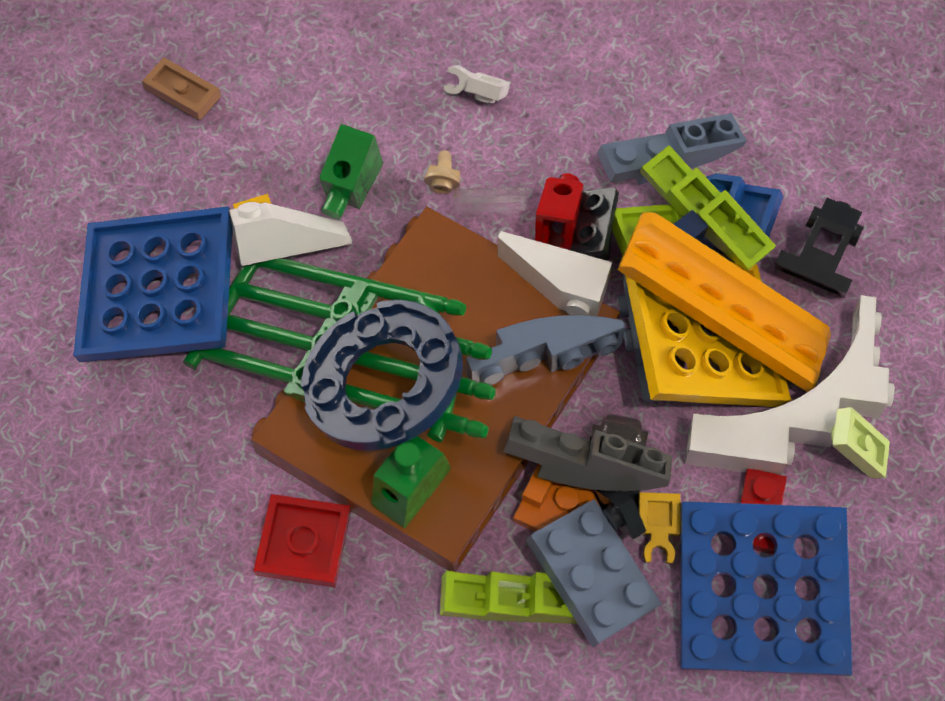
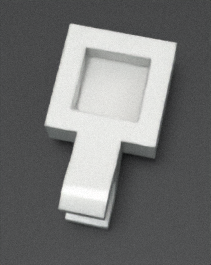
[443,65,511,103]

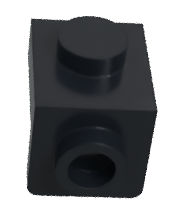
[596,490,646,539]

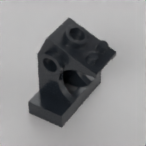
[774,197,864,298]

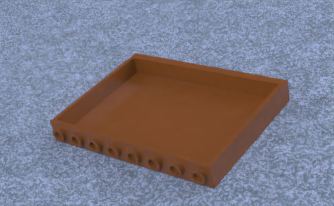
[251,206,620,572]

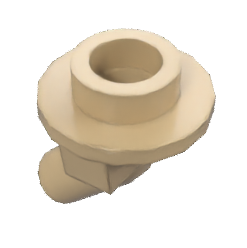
[424,150,460,194]

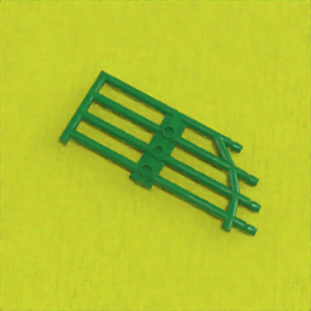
[183,258,496,442]

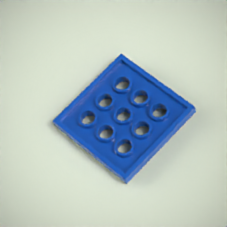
[73,206,233,362]
[680,501,853,676]

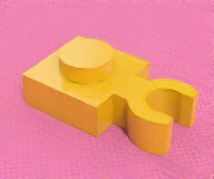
[638,492,680,564]

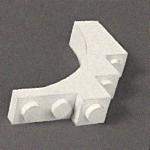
[685,295,895,475]

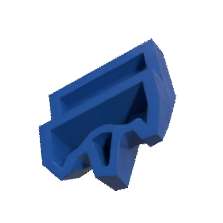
[700,173,784,262]

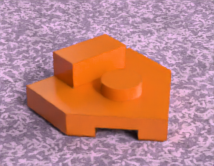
[513,464,600,532]

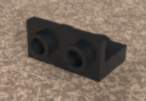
[570,187,619,261]

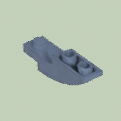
[597,113,747,185]
[466,315,625,385]

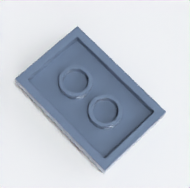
[526,499,662,647]

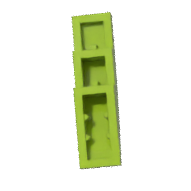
[640,145,776,271]
[440,571,578,624]

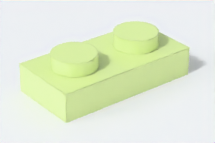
[831,407,890,478]

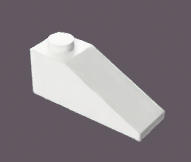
[229,202,352,266]
[498,231,612,316]

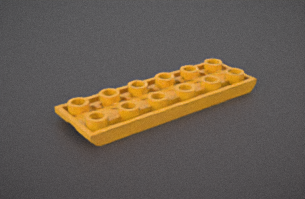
[617,212,831,392]

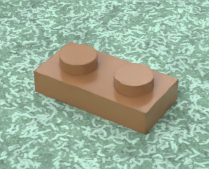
[142,57,221,121]

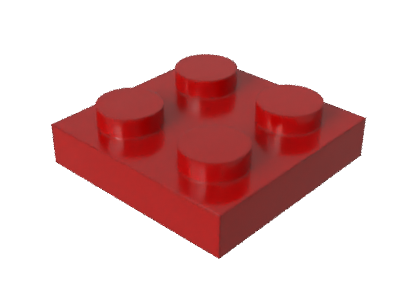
[253,494,351,588]

